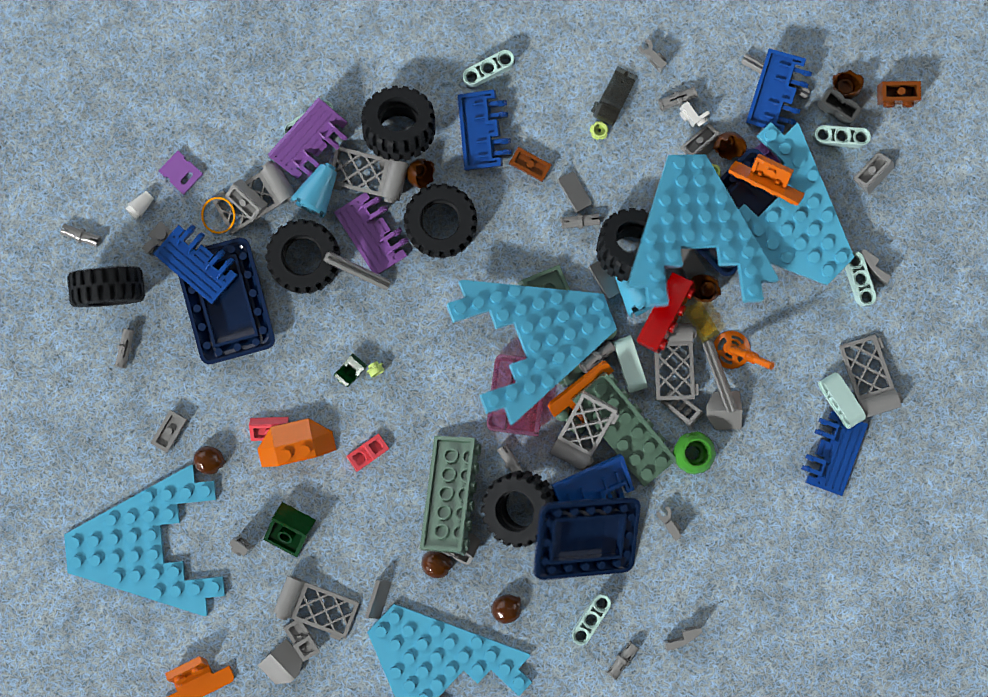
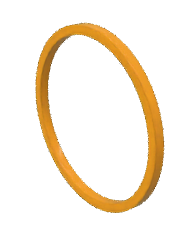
[201,197,236,234]

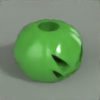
[673,431,716,475]

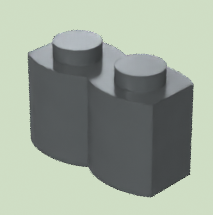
[817,89,861,125]

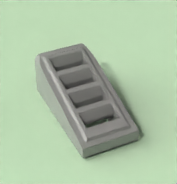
[660,389,703,428]

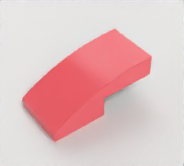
[346,433,389,472]

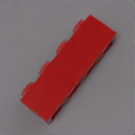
[636,272,696,354]

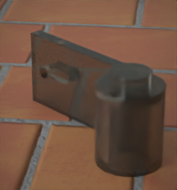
[591,66,638,126]

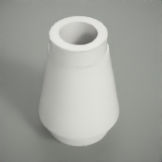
[125,191,154,219]

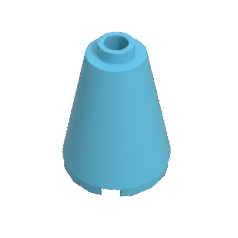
[290,163,337,218]
[615,277,653,318]

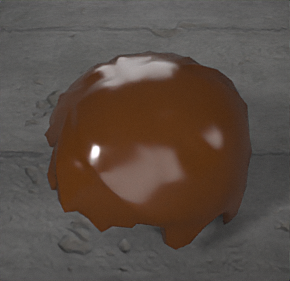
[832,70,864,100]
[713,131,747,160]
[407,158,435,189]
[691,274,721,303]
[193,446,226,475]
[421,551,454,578]
[491,594,522,624]

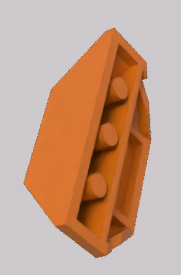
[258,418,337,467]

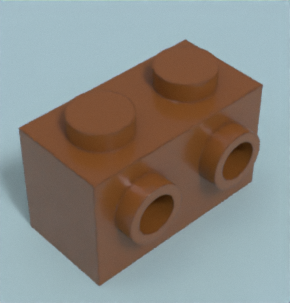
[877,81,921,108]

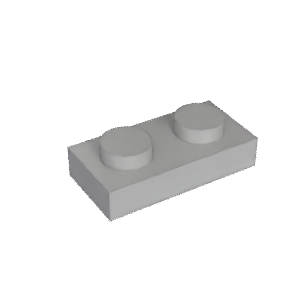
[151,410,188,453]
[228,535,254,556]

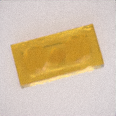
[685,301,719,343]

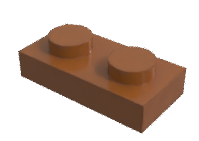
[509,147,552,182]

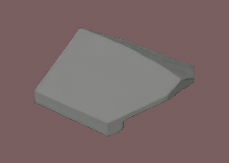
[706,391,742,430]
[258,639,303,684]

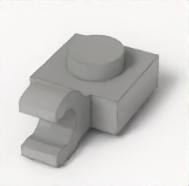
[638,39,667,73]
[142,221,172,255]
[656,506,682,541]

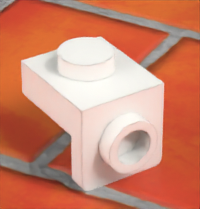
[679,101,710,127]

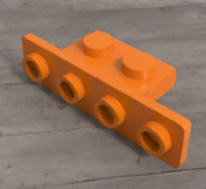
[728,154,805,206]

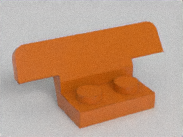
[548,361,614,423]
[165,656,234,697]

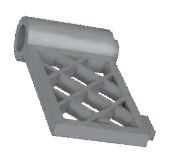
[332,147,409,204]
[213,161,295,234]
[654,323,699,401]
[839,335,903,418]
[550,391,620,471]
[273,575,359,641]

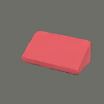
[249,417,289,441]

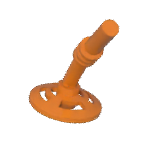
[714,331,775,370]

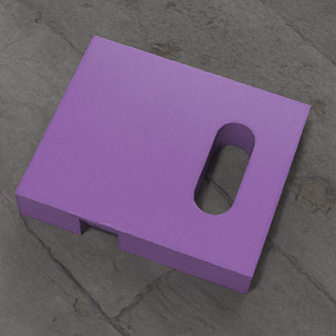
[159,151,204,195]

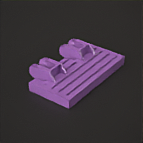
[268,97,348,179]
[334,193,409,275]

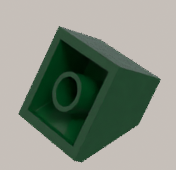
[263,502,316,557]

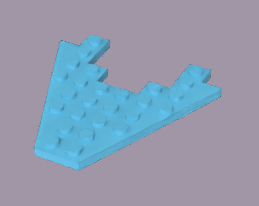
[738,122,855,285]
[627,154,779,307]
[447,280,617,425]
[64,465,225,616]
[367,603,532,697]

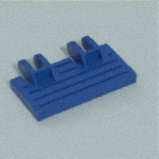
[746,48,812,133]
[457,89,512,171]
[153,225,238,305]
[801,411,868,496]
[551,454,635,502]

